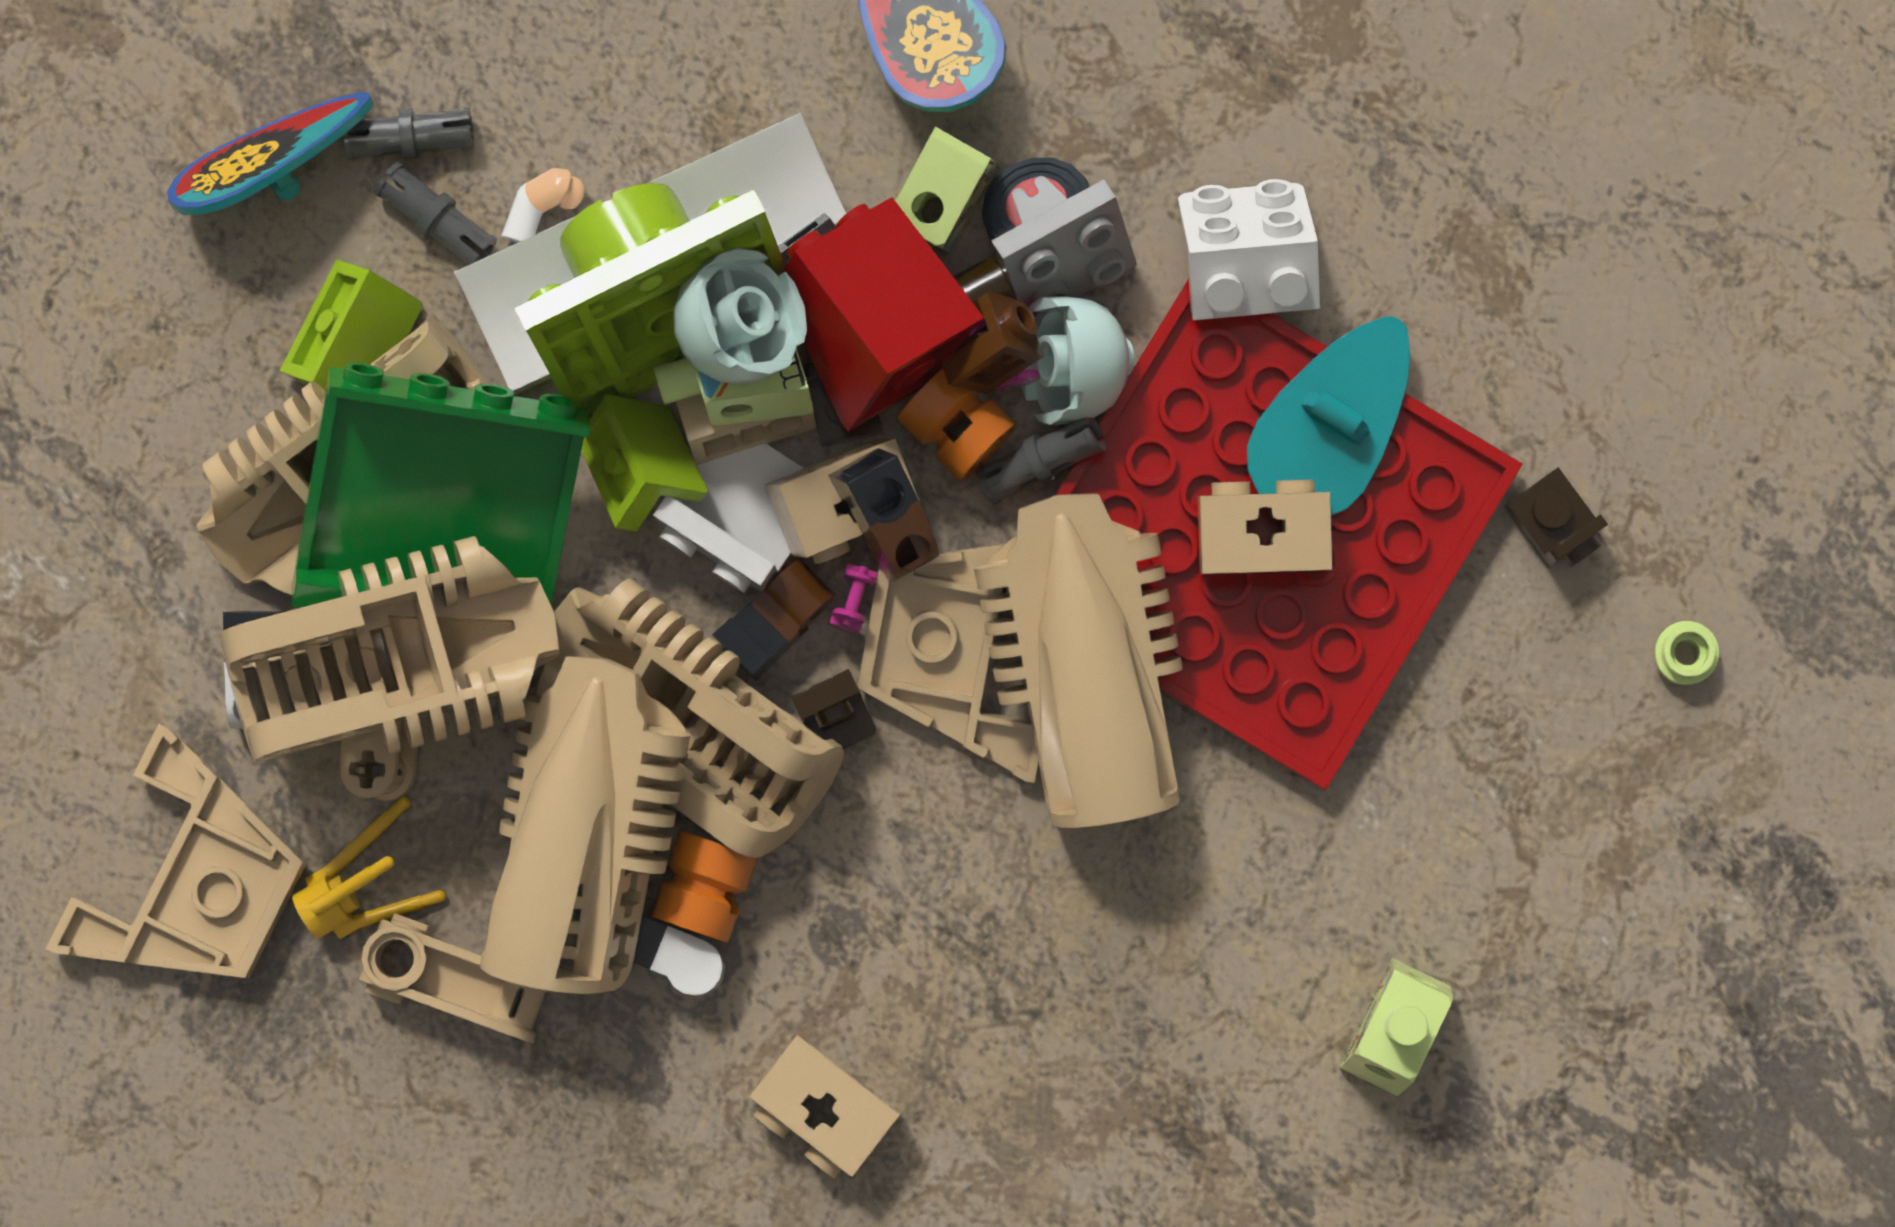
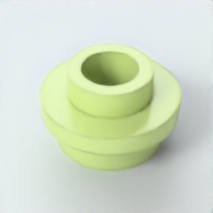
[1654,621,1719,685]

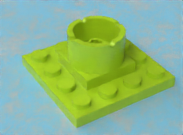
[515,183,786,419]

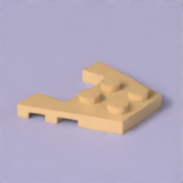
[857,544,1039,783]
[45,724,307,979]

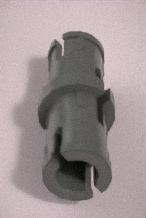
[343,108,474,160]
[374,162,497,266]
[976,417,1107,505]

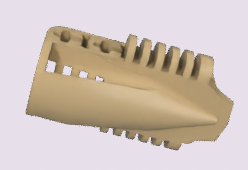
[197,317,490,595]
[974,494,1183,828]
[220,536,559,763]
[537,578,844,858]
[480,656,690,994]

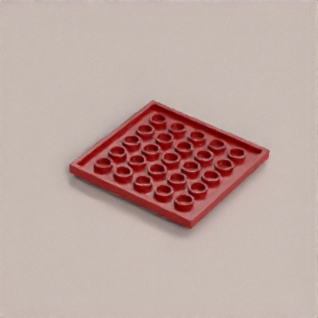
[1003,279,1523,791]

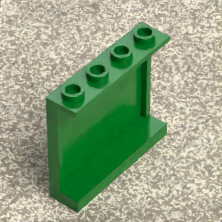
[292,363,591,608]

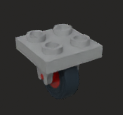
[982,158,1137,317]

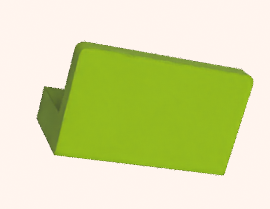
[279,259,423,391]
[581,394,708,532]

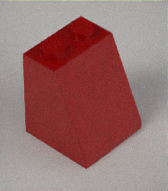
[781,197,984,432]

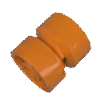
[897,369,1018,483]
[650,831,758,943]

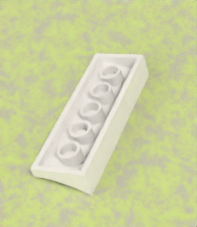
[454,112,846,396]

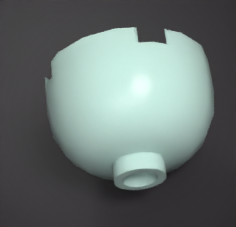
[673,248,807,385]
[1022,296,1134,425]

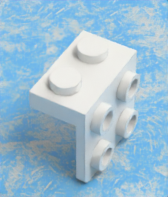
[1178,179,1320,320]
[653,443,804,593]

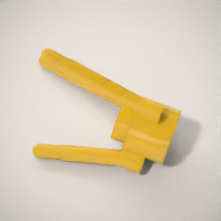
[292,796,446,939]

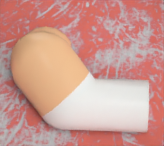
[501,168,585,244]

